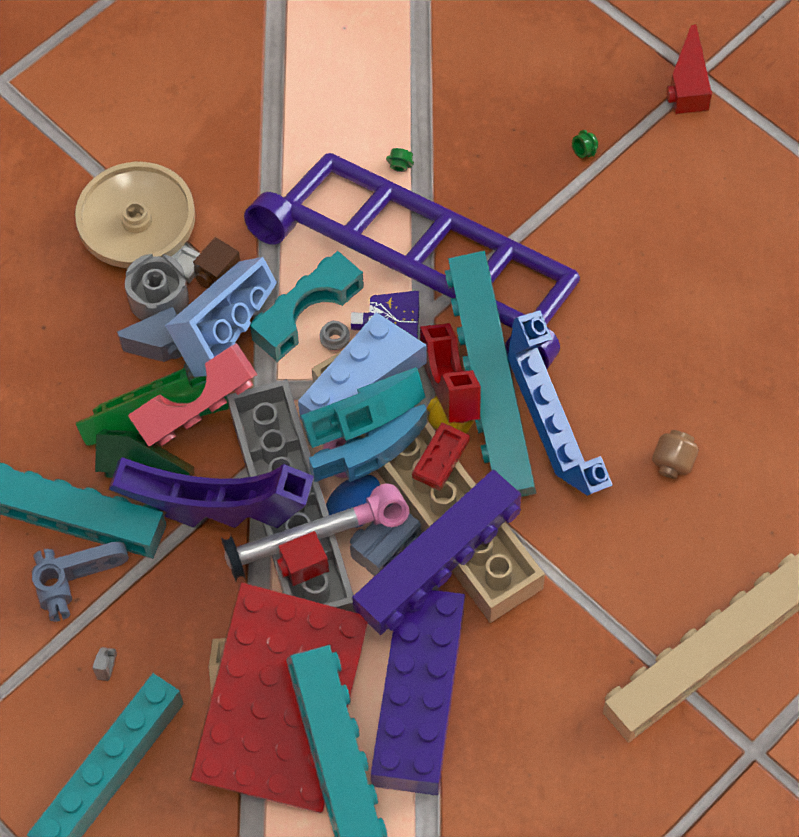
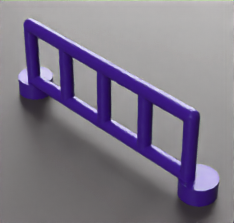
[244,153,580,369]

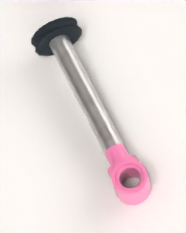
[221,484,409,583]

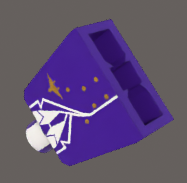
[351,291,420,339]

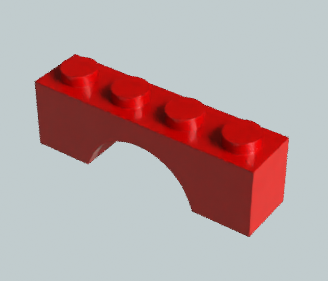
[420,323,481,423]

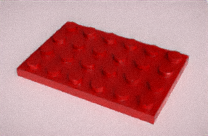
[189,582,368,814]

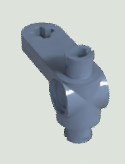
[31,542,129,622]

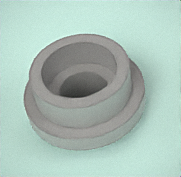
[320,321,350,350]

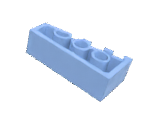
[165,257,277,377]
[298,312,427,419]

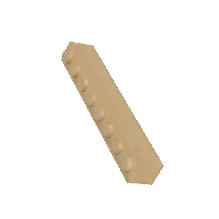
[603,553,799,743]

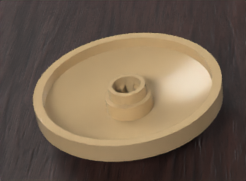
[75,162,196,268]

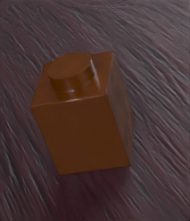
[193,237,240,288]

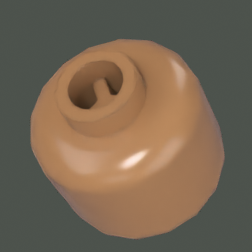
[652,430,699,479]

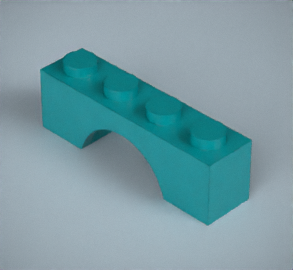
[250,250,364,362]

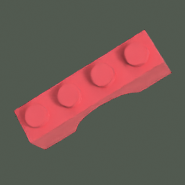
[128,343,258,447]

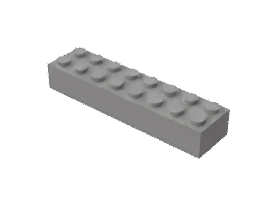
[227,379,357,613]

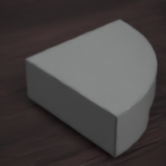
[93,647,117,681]

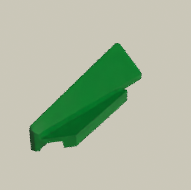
[76,368,229,446]

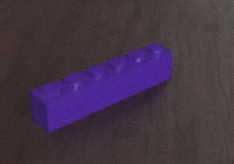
[352,469,521,635]

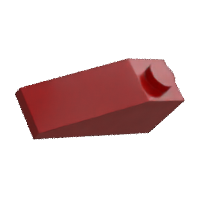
[666,24,712,114]

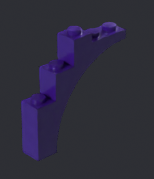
[109,457,314,528]

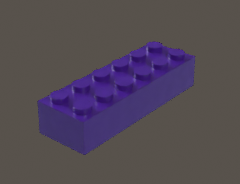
[371,590,465,796]

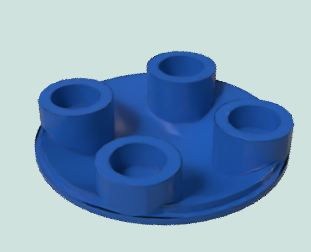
[326,474,381,528]

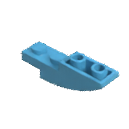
[309,404,427,482]

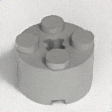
[125,254,189,320]

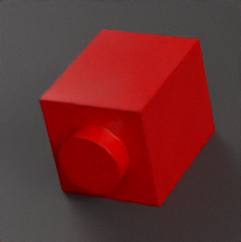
[276,531,329,586]

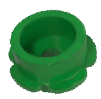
[572,130,598,158]
[386,148,414,172]

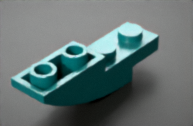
[300,367,426,448]

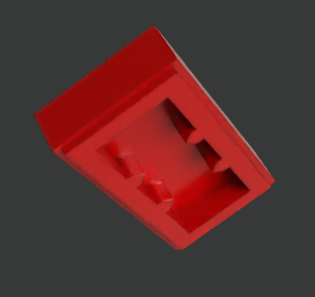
[412,422,470,491]

